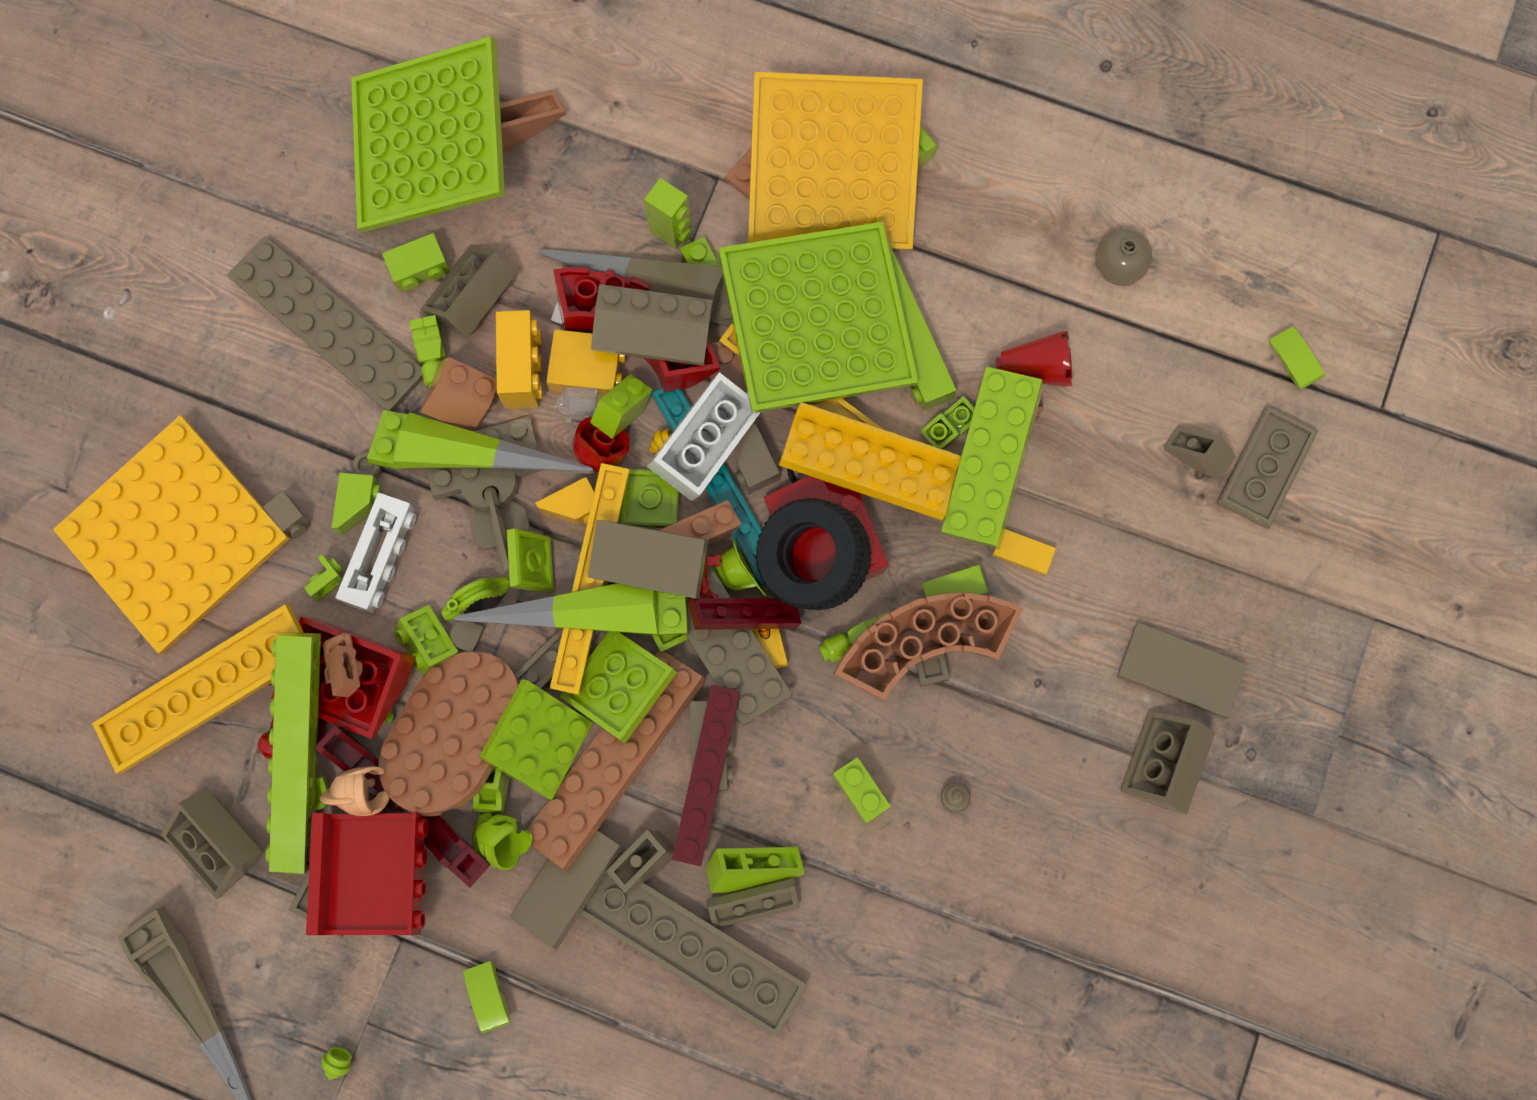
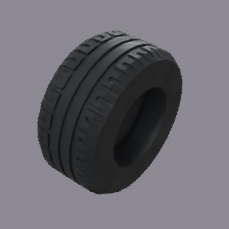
[756,498,872,610]

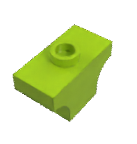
[472,767,510,814]

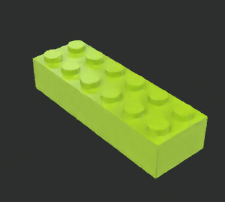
[941,366,1044,549]

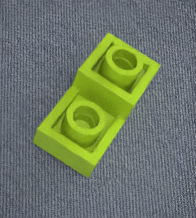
[1269,326,1325,390]
[920,396,975,450]
[922,565,989,597]
[463,961,511,1033]

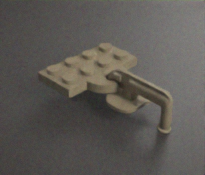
[426,416,543,582]

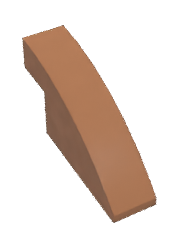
[500,90,566,152]

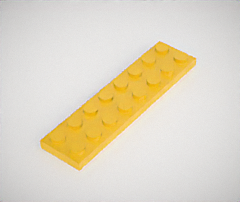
[92,604,304,774]

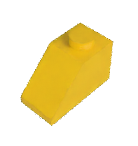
[536,477,594,525]

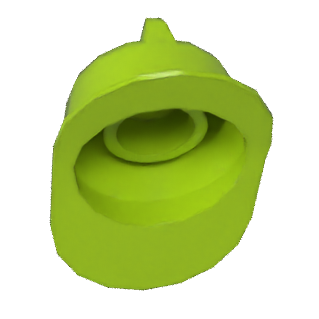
[715,538,768,598]

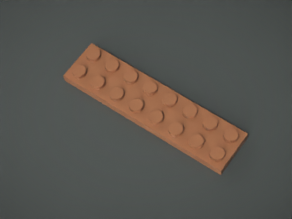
[527,650,706,872]

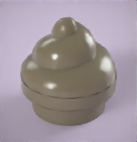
[941,783,970,812]

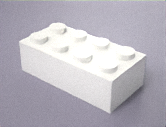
[647,372,761,501]

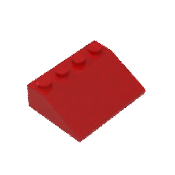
[764,476,889,582]
[271,616,416,739]

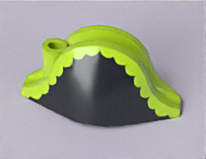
[441,577,511,621]

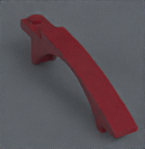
[314,718,491,888]

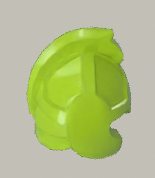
[472,813,532,870]

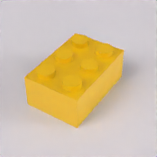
[496,310,543,410]

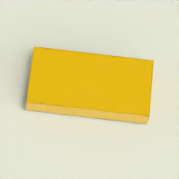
[992,529,1056,576]

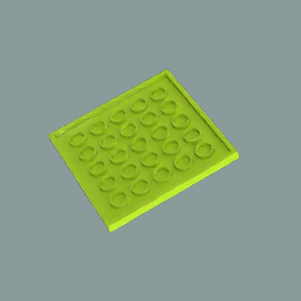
[351,36,505,232]
[718,222,919,414]

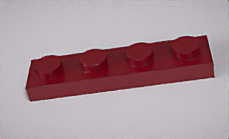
[688,598,801,630]

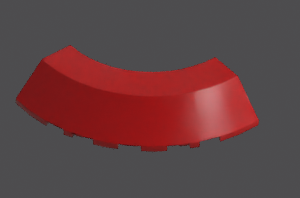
[553,267,720,393]

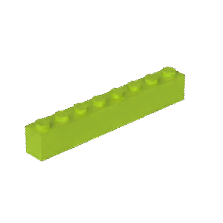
[266,632,321,874]

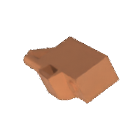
[323,632,362,697]

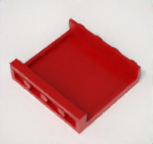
[306,812,429,935]

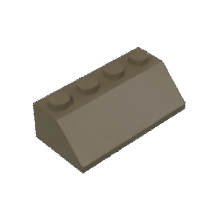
[591,284,712,366]

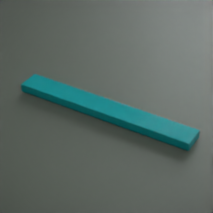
[651,388,763,585]

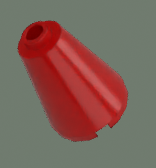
[996,331,1073,387]

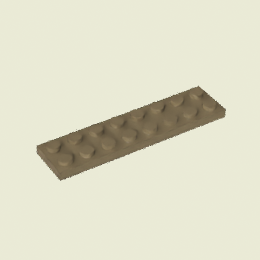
[227,236,423,412]
[580,873,807,1038]

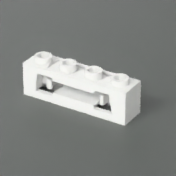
[335,492,417,614]

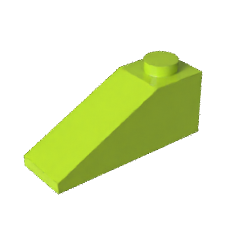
[705,847,805,893]

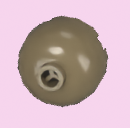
[1095,229,1152,286]

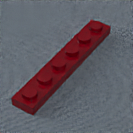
[672,685,740,866]

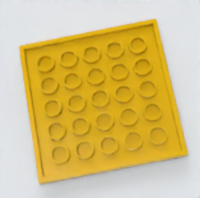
[748,72,923,249]
[53,415,290,655]

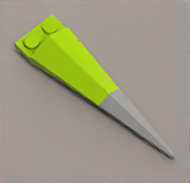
[367,410,594,474]
[454,583,689,635]

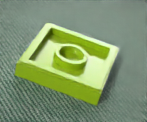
[620,469,679,528]
[507,528,554,594]

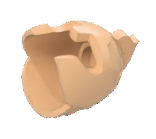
[319,766,390,816]

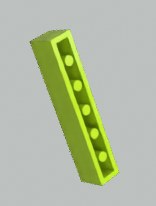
[888,243,957,411]

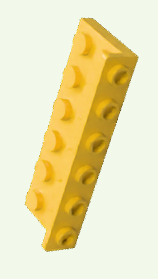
[779,402,961,521]

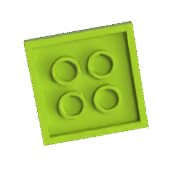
[560,631,677,744]
[479,679,593,800]

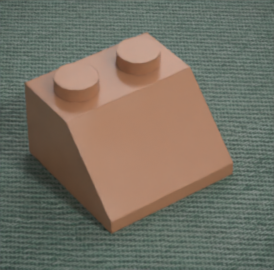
[420,357,497,432]

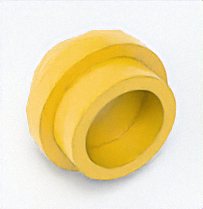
[649,428,673,453]

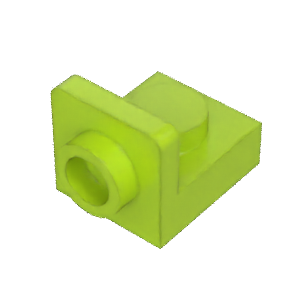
[304,554,343,602]

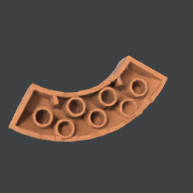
[833,593,1023,700]

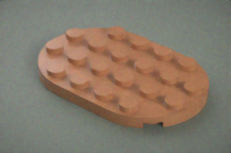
[379,651,519,816]

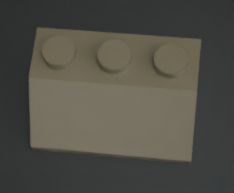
[421,245,517,338]
[1121,710,1215,815]
[161,788,263,899]

